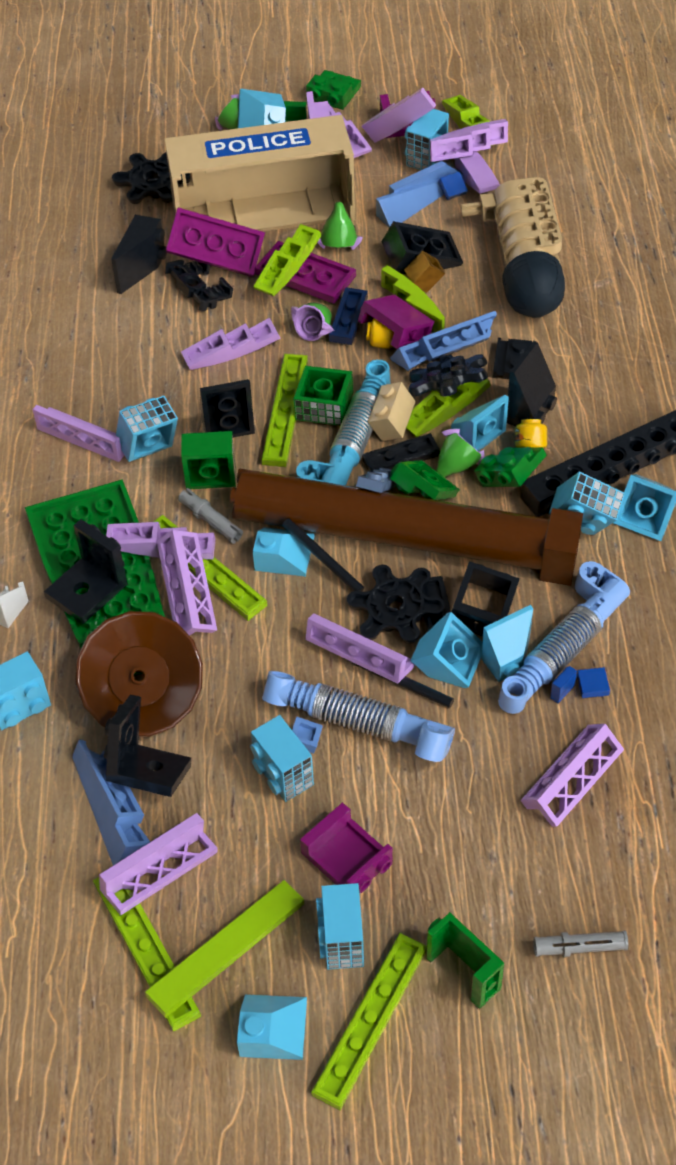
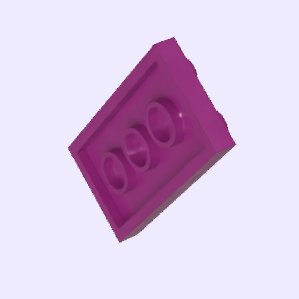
[166,208,265,277]
[255,241,356,304]

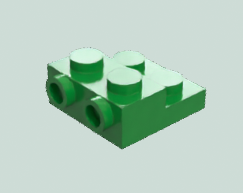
[306,70,361,110]
[474,447,547,487]
[390,460,460,500]

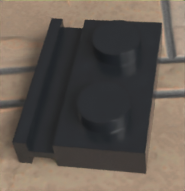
[493,338,532,379]

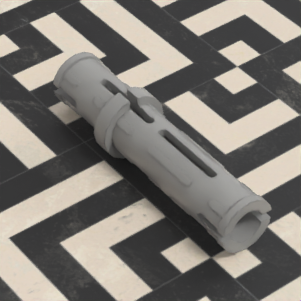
[178,488,243,544]
[533,930,628,957]

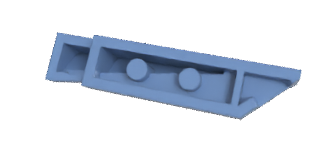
[376,161,464,228]
[390,311,497,371]
[73,740,150,866]

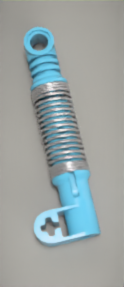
[296,359,391,485]

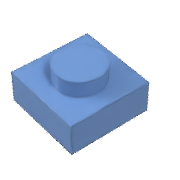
[292,717,323,754]

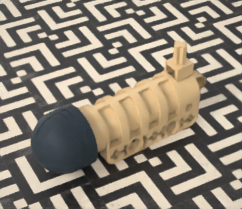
[461,177,565,318]

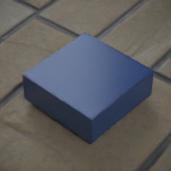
[439,171,468,200]
[550,666,577,704]
[577,667,610,698]

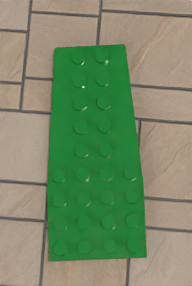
[25,479,165,676]

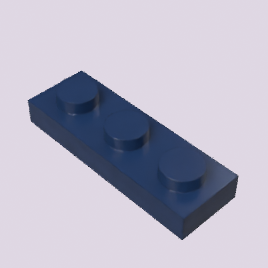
[329,287,368,345]

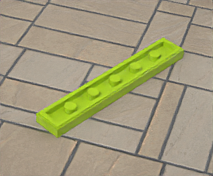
[262,354,308,467]
[153,515,267,621]
[93,877,201,1032]
[145,880,304,1018]
[312,933,427,1110]

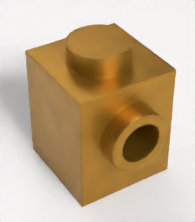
[404,251,445,293]

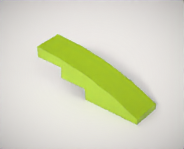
[442,95,492,146]
[253,224,321,296]
[381,265,445,333]
[406,379,491,437]

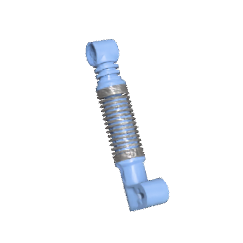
[498,561,630,714]
[262,671,455,762]

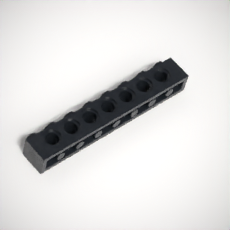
[520,410,676,517]

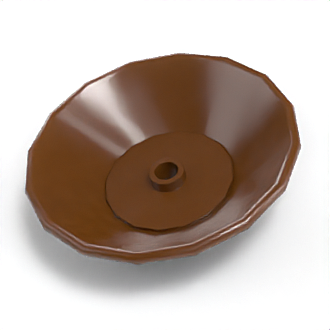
[75,611,203,737]

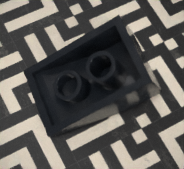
[111,214,167,294]
[381,221,463,275]
[507,340,557,427]
[200,379,255,438]

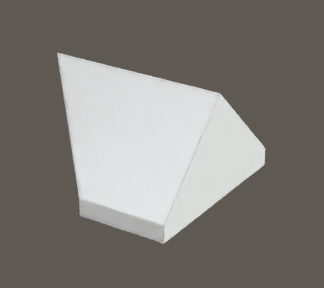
[0,582,29,628]

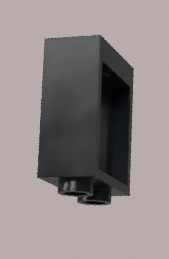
[451,561,520,636]

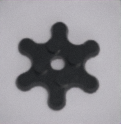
[112,152,190,204]
[409,354,488,397]
[347,564,445,644]

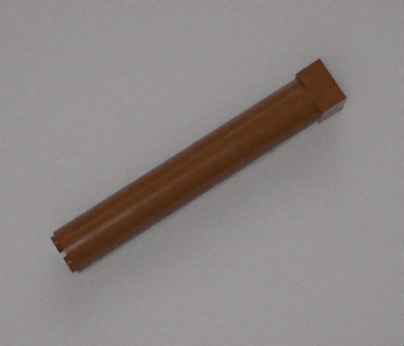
[230,468,583,586]

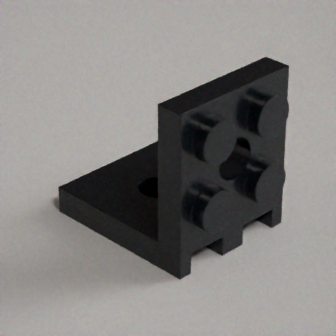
[44,519,128,624]
[104,694,191,797]

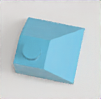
[238,89,286,128]
[451,395,509,451]
[614,474,676,541]
[253,527,315,577]
[481,605,533,682]
[410,612,482,688]
[237,994,307,1060]

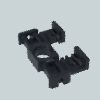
[165,260,233,311]

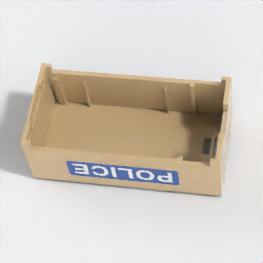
[165,115,355,232]

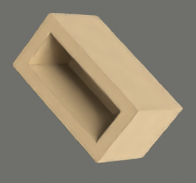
[368,382,416,441]

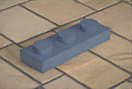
[356,468,397,493]

